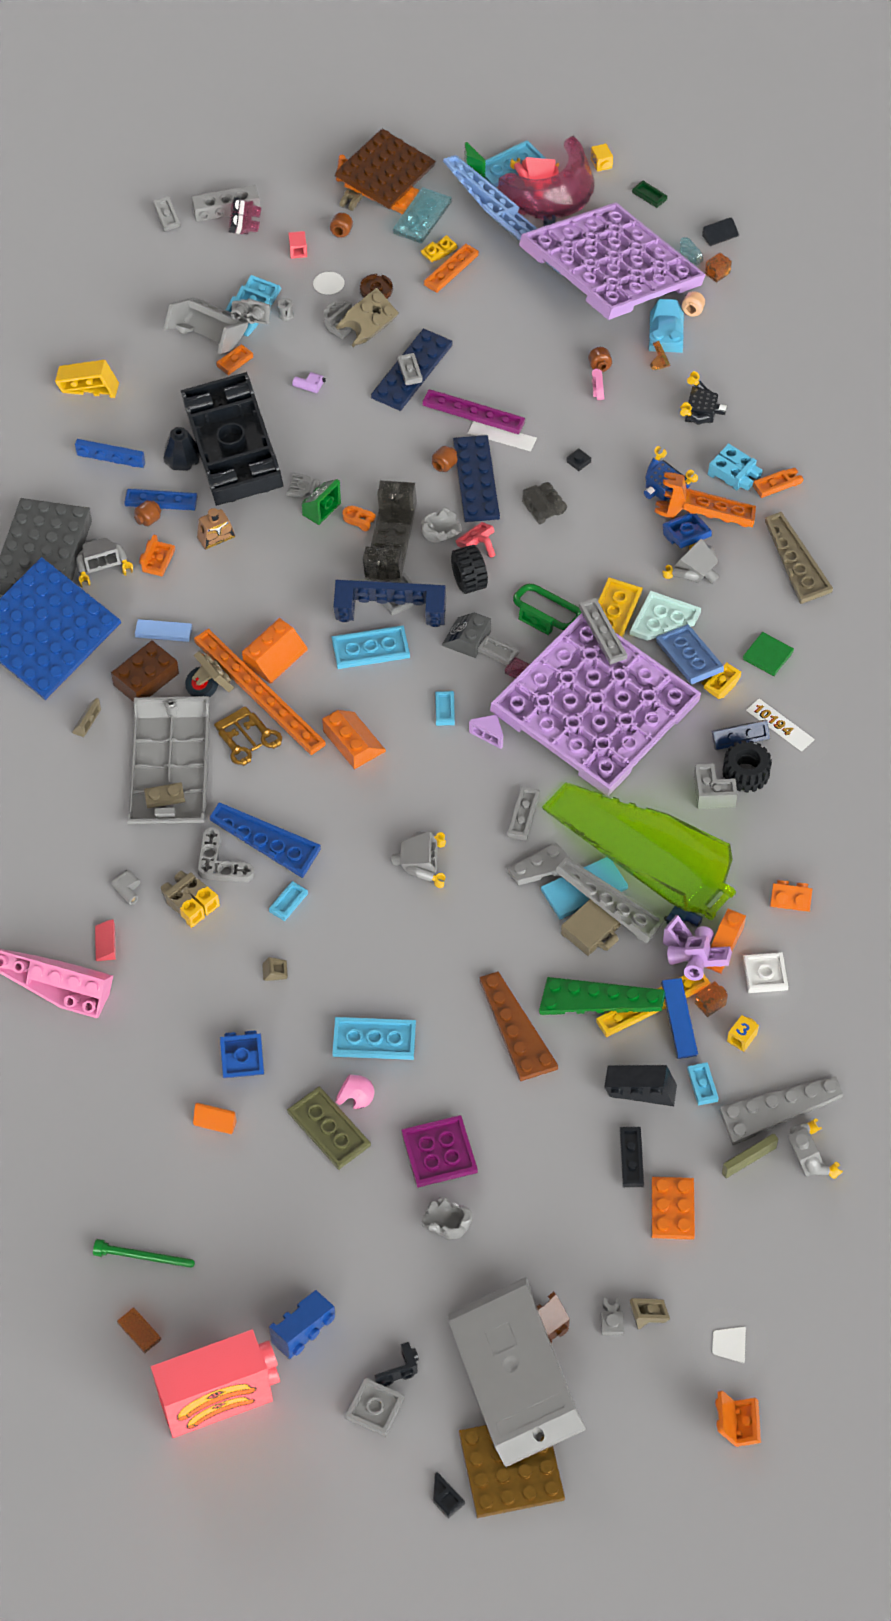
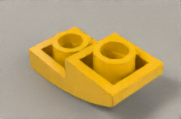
[420,235,458,262]

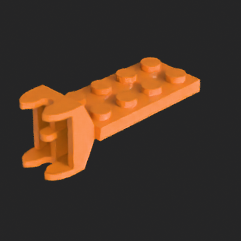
[655,472,756,527]

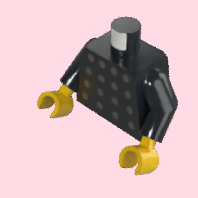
[680,371,727,425]

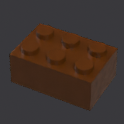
[111,640,179,702]

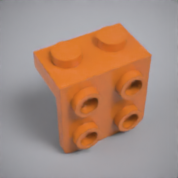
[715,1390,761,1447]

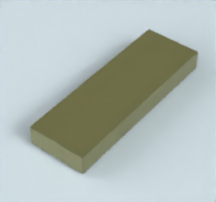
[722,1134,779,1178]

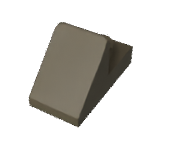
[629,1298,670,1329]

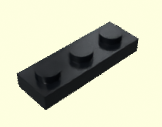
[620,1127,644,1187]

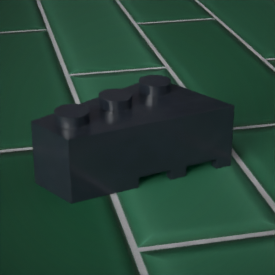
[604,1065,677,1107]

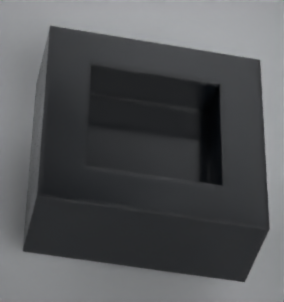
[566,448,591,471]

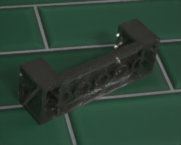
[363,480,417,582]

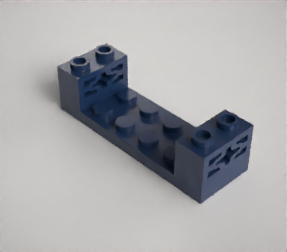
[333,580,446,627]

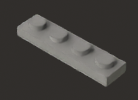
[579,598,627,664]

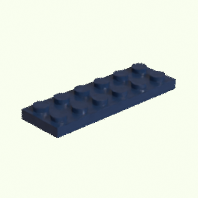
[371,328,452,411]
[453,435,500,522]

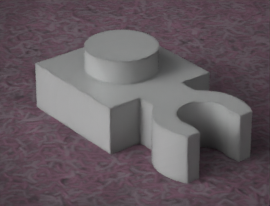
[601,1297,624,1335]

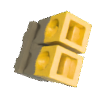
[161,871,220,928]

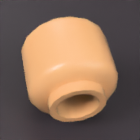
[682,291,705,317]

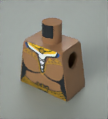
[197,508,235,550]

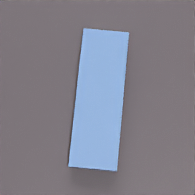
[135,619,192,642]

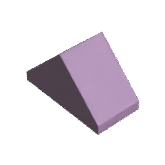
[469,715,503,749]
[663,915,694,947]

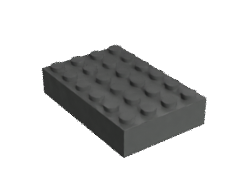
[0,498,92,595]

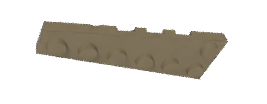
[765,512,833,604]

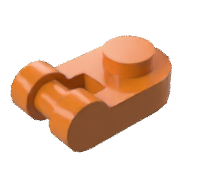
[342,506,376,531]

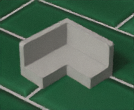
[694,764,738,809]

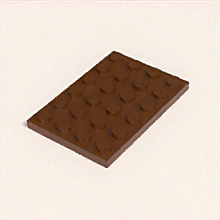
[335,128,436,210]

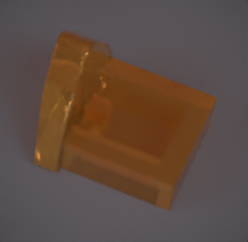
[650,341,670,370]

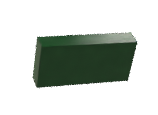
[632,181,668,208]

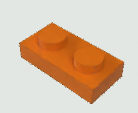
[216,344,253,375]

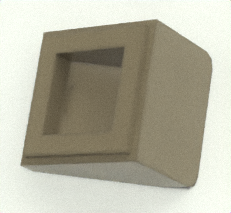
[262,957,288,981]

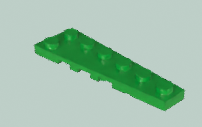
[539,977,665,1015]

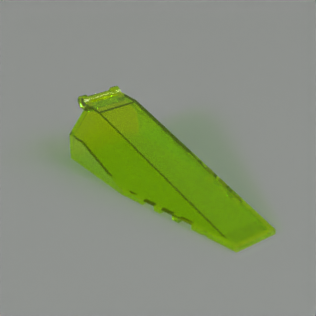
[542,782,736,920]

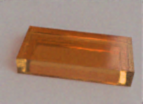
[117,1307,161,1354]

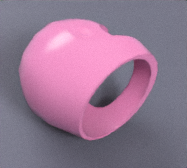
[335,1074,374,1109]

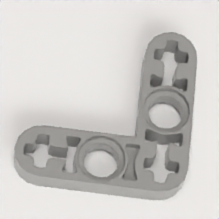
[198,827,254,882]

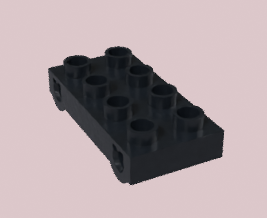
[180,372,284,506]

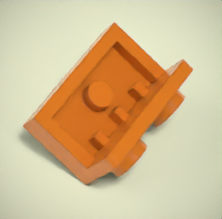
[139,534,175,577]
[770,880,813,912]

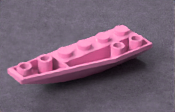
[0,949,113,1018]

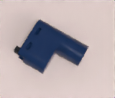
[664,904,703,927]

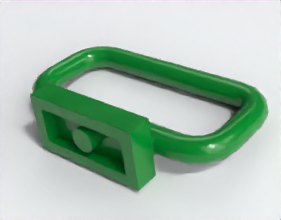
[513,584,582,636]

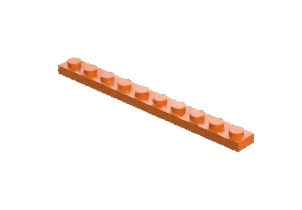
[194,628,326,755]

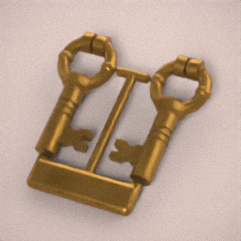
[214,707,282,766]

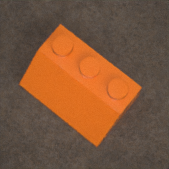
[242,618,308,684]
[322,710,386,770]

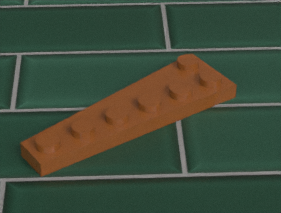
[480,971,558,1081]

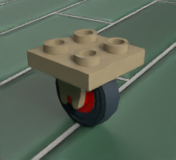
[185,651,234,697]

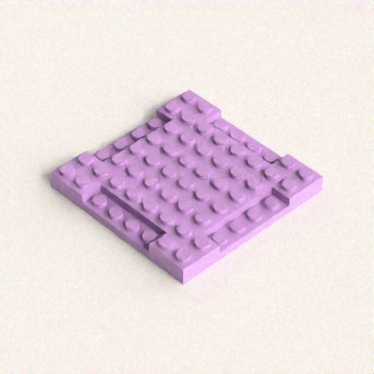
[519,202,705,320]
[490,613,701,797]

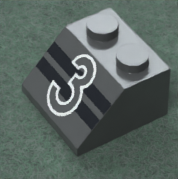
[442,612,491,658]

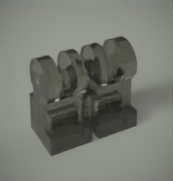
[522,482,567,525]

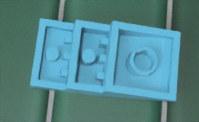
[226,275,281,337]

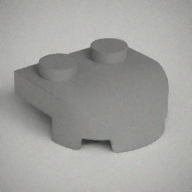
[324,301,353,339]

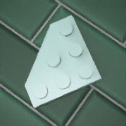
[630,591,701,641]

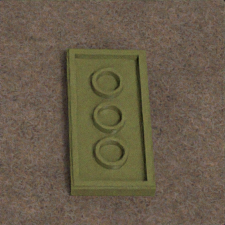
[287,1086,371,1170]

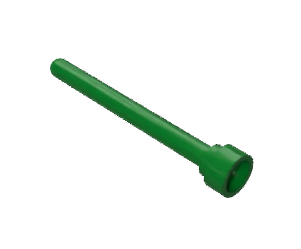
[93,1239,195,1268]

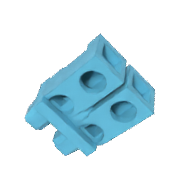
[708,443,763,491]

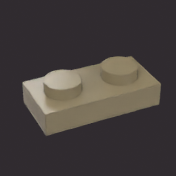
[144,782,185,809]

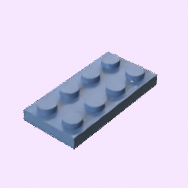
[656,624,724,685]

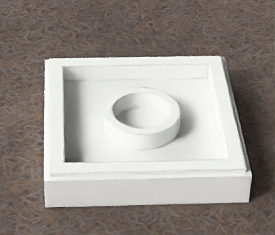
[743,952,788,993]

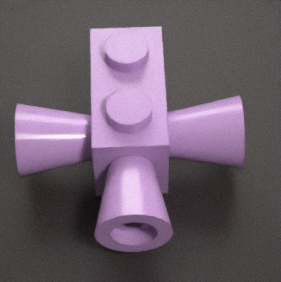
[667,926,732,981]

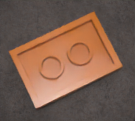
[652,1177,695,1240]

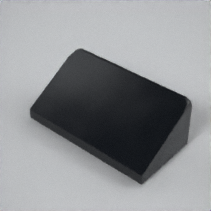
[702,217,739,246]

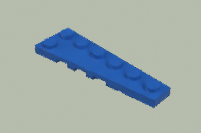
[210,802,321,878]

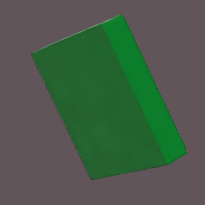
[743,632,794,676]

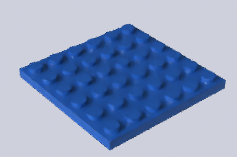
[0,557,121,700]

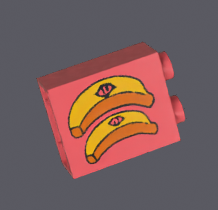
[150,1329,280,1438]

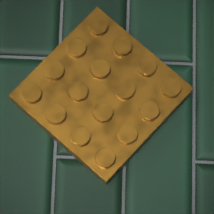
[459,1425,565,1518]

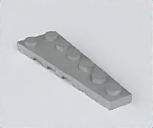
[555,857,665,943]
[719,1076,843,1145]

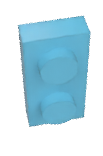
[687,1062,719,1106]

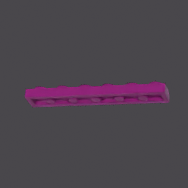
[423,389,525,434]

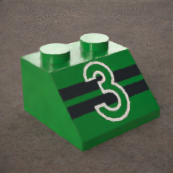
[302,479,341,525]

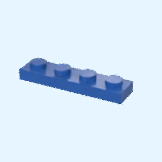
[75,439,145,468]

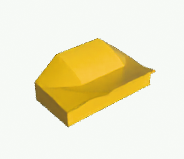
[701,662,741,699]

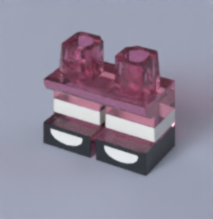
[228,197,261,235]

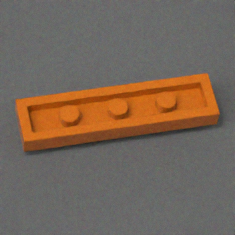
[424,244,479,293]

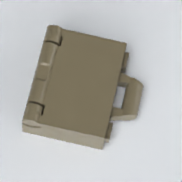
[561,899,621,956]

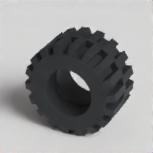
[451,545,488,594]
[722,740,772,793]

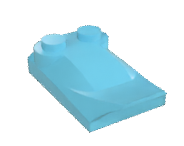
[649,299,684,353]

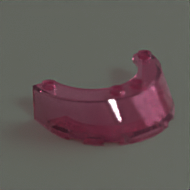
[498,135,594,219]

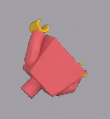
[510,157,560,197]

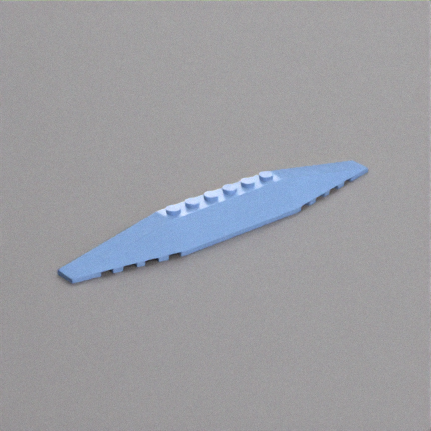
[443,155,565,277]

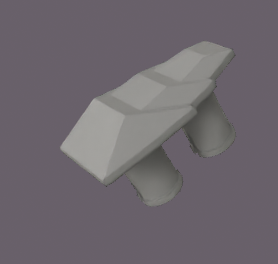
[231,298,270,325]

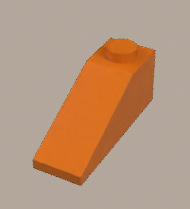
[705,909,746,974]

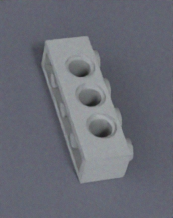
[192,185,260,222]

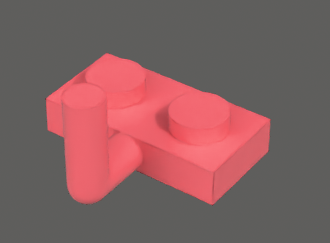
[455,522,496,558]

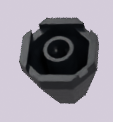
[163,427,200,471]

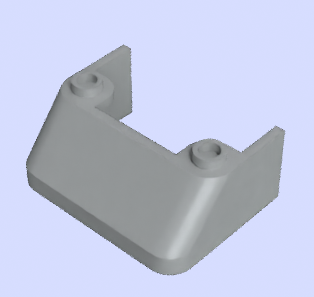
[164,298,249,354]

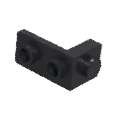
[374,1342,419,1386]

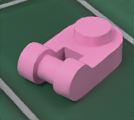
[592,369,604,400]

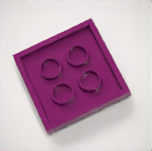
[401,1115,478,1188]

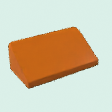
[193,1103,237,1134]

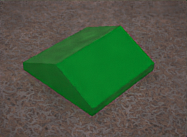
[464,142,486,178]

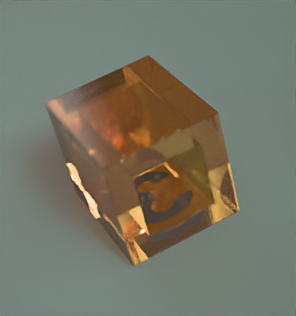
[705,253,732,283]
[695,981,728,1017]

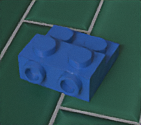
[663,513,712,549]
[220,1031,264,1078]

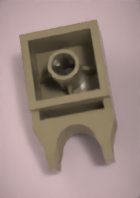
[336,288,399,348]

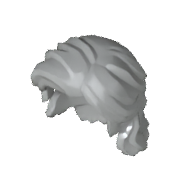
[421,507,462,543]
[422,1197,473,1239]

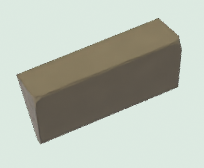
[72,698,101,737]

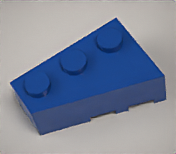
[269,1290,335,1359]

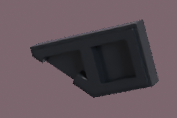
[433,1472,465,1519]

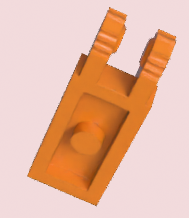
[753,467,804,498]

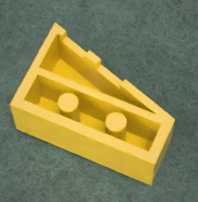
[55,359,119,398]

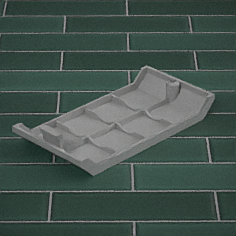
[127,696,210,824]
[449,1277,586,1467]

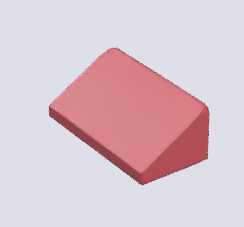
[95,919,116,961]

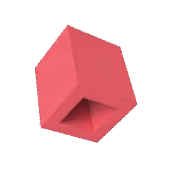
[288,231,307,258]

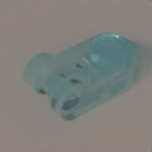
[680,237,703,265]

